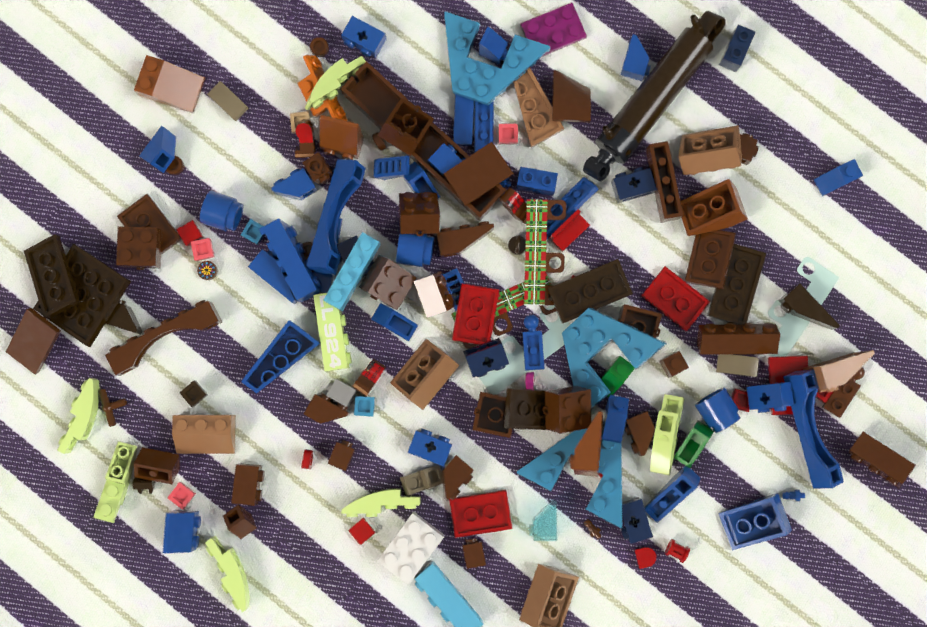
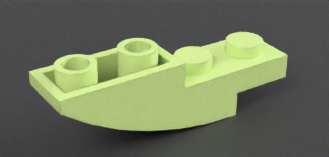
[305,56,366,111]
[57,378,99,454]
[650,394,685,476]
[93,441,137,523]
[341,488,421,517]
[205,536,249,612]

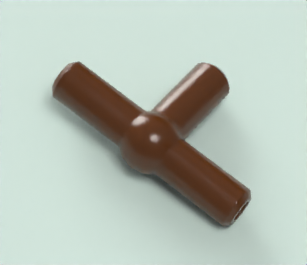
[98,389,127,427]

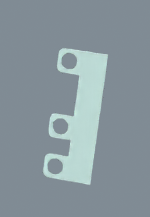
[768,257,839,357]
[479,305,570,395]

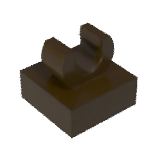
[180,380,208,407]
[132,477,156,494]

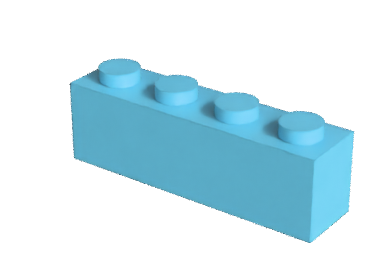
[323,232,381,312]
[415,561,484,627]

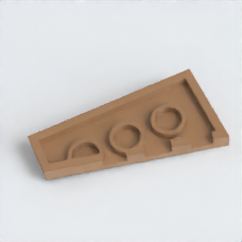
[513,67,564,148]

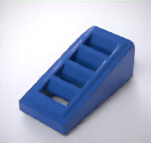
[374,156,410,180]
[442,268,464,311]

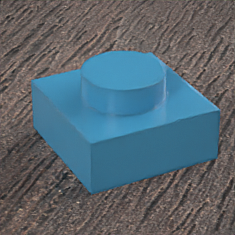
[241,219,264,245]
[354,396,375,417]

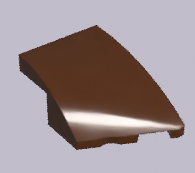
[552,70,591,123]

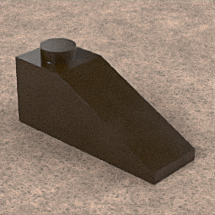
[778,283,840,330]

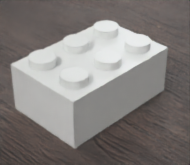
[377,511,444,585]

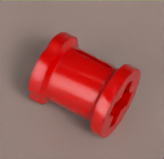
[665,539,690,563]

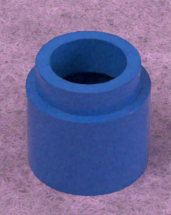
[200,190,244,231]
[396,232,434,267]
[695,387,740,433]

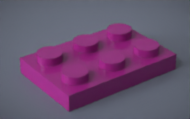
[520,3,587,56]

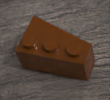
[849,432,916,489]

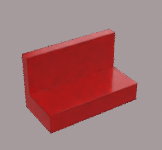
[549,209,590,252]

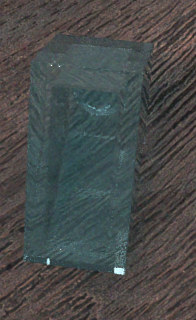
[529,500,557,541]

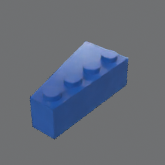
[259,218,322,302]
[241,320,320,393]

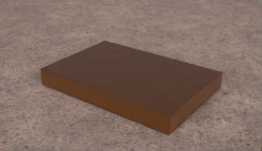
[443,142,513,206]
[117,194,182,255]
[685,230,736,289]
[5,307,61,375]

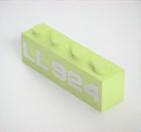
[313,293,352,372]

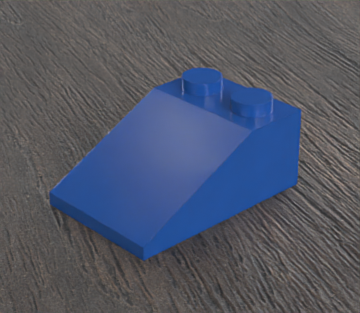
[718,493,792,551]

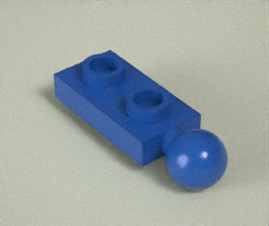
[522,315,545,371]

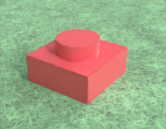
[499,124,518,144]
[191,238,215,261]
[167,482,196,510]

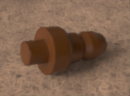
[584,519,602,540]

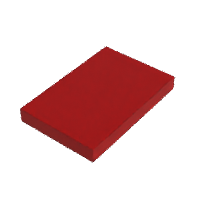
[641,266,710,332]
[451,283,499,345]
[768,356,808,415]
[449,490,512,538]

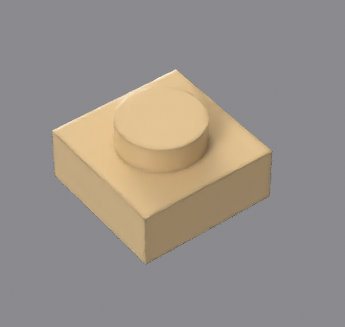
[290,111,310,134]

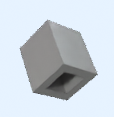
[326,379,358,407]

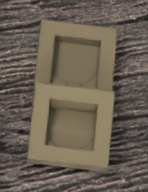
[207,81,249,122]
[716,354,759,377]
[400,465,443,496]

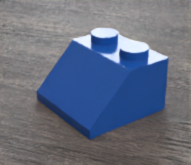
[162,510,201,554]

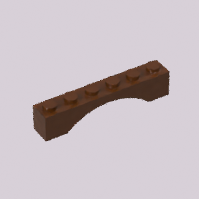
[105,300,222,376]

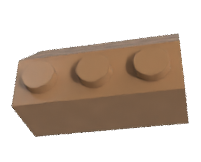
[678,125,742,175]
[390,339,459,410]
[172,415,236,454]
[519,564,579,627]

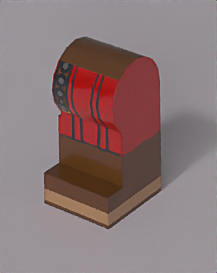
[295,119,316,158]
[499,188,527,224]
[352,358,386,397]

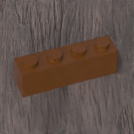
[646,141,683,223]
[697,323,780,355]

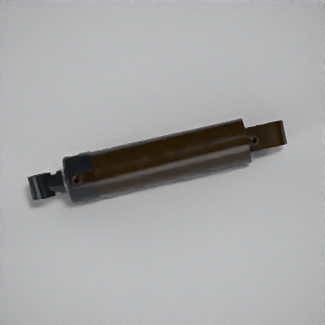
[583,11,726,182]

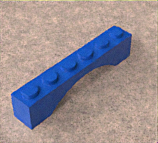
[307,159,366,275]
[783,369,844,488]

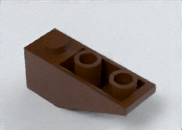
[437,221,494,258]

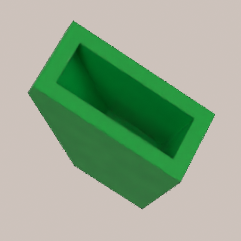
[600,356,635,398]
[674,421,714,468]

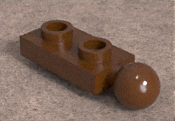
[822,367,865,418]

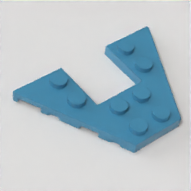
[444,12,550,105]
[562,308,667,409]
[517,428,622,528]

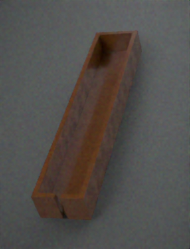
[340,61,506,221]

